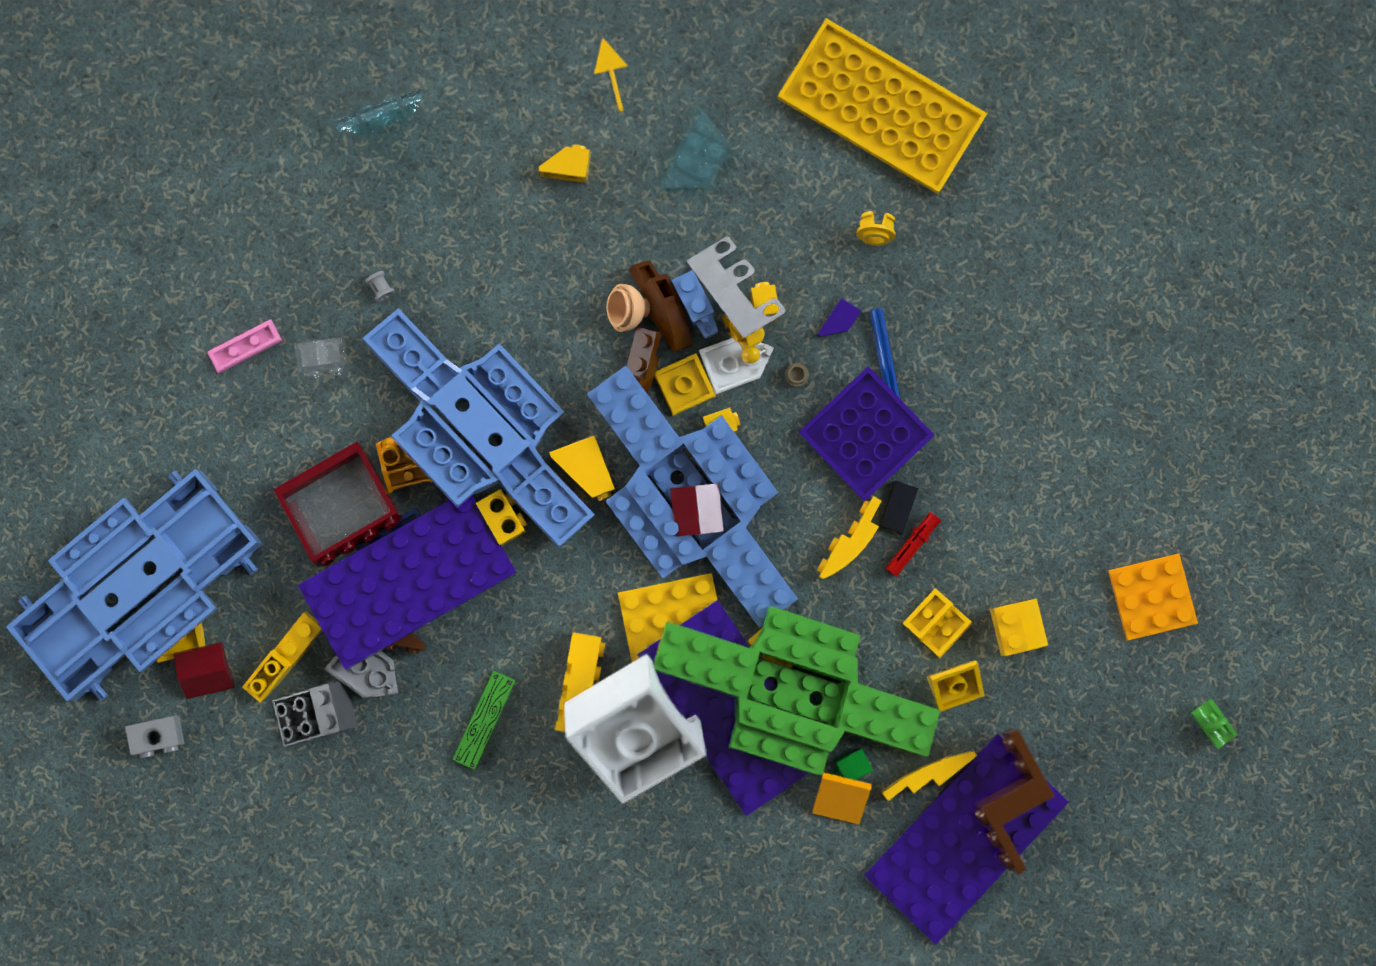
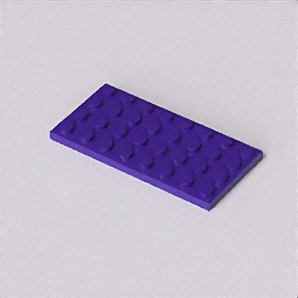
[298,496,517,670]
[637,600,808,816]
[864,734,1069,945]

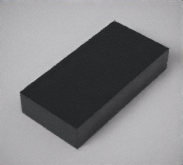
[880,481,918,534]

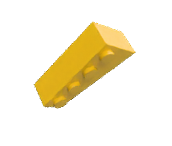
[555,632,605,732]

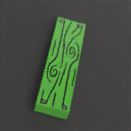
[453,671,516,770]

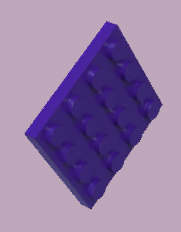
[799,366,935,501]

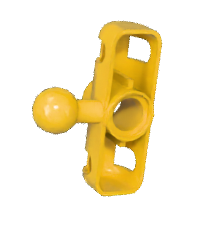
[722,314,765,364]

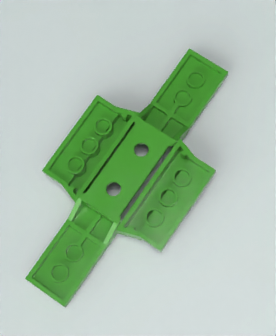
[653,606,940,776]

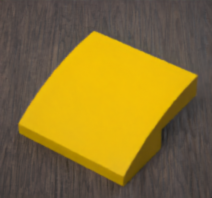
[903,588,973,658]

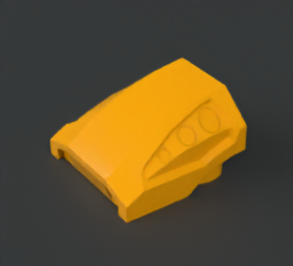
[376,437,433,493]

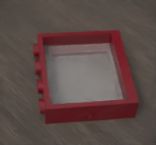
[273,441,403,567]

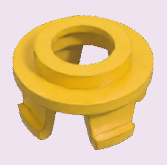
[856,211,896,246]

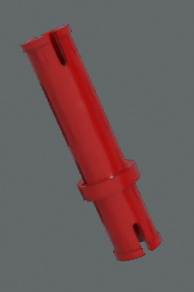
[885,512,942,577]

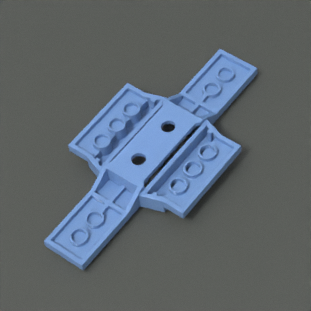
[362,308,595,548]
[587,366,798,628]

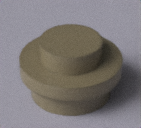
[785,363,809,387]

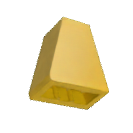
[549,436,615,501]

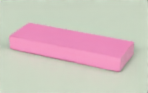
[207,319,282,374]

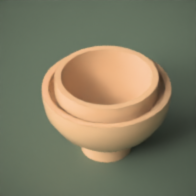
[607,284,650,332]

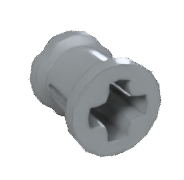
[365,271,395,302]

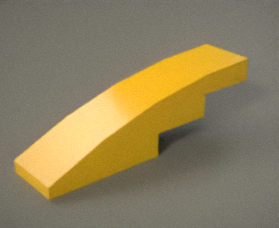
[881,751,977,801]

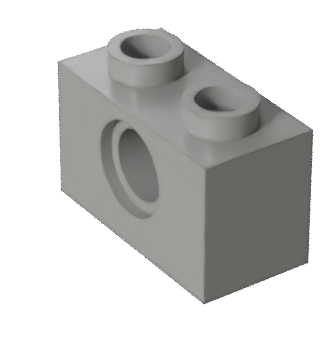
[125,715,185,758]

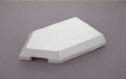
[699,338,774,395]

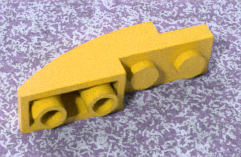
[817,496,881,580]
[242,611,322,703]

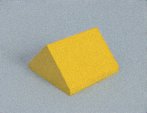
[927,660,985,712]

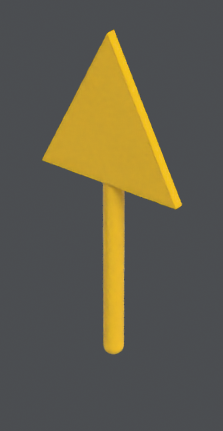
[594,37,628,112]

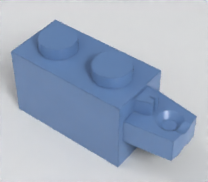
[672,270,718,339]

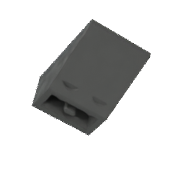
[272,681,358,747]

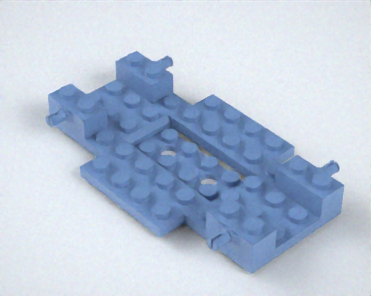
[6,469,263,702]

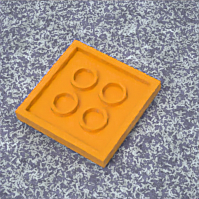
[1108,553,1198,641]

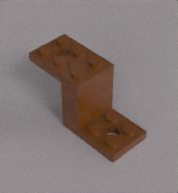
[974,728,1055,875]

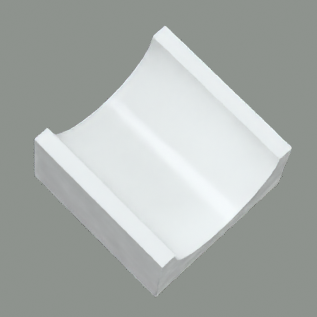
[564,654,706,804]

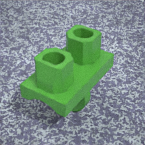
[1191,699,1238,749]

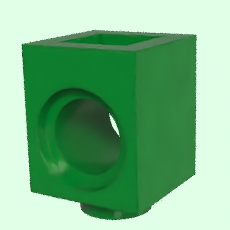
[833,748,874,780]

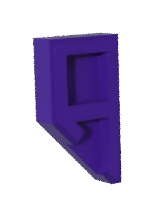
[817,298,861,337]

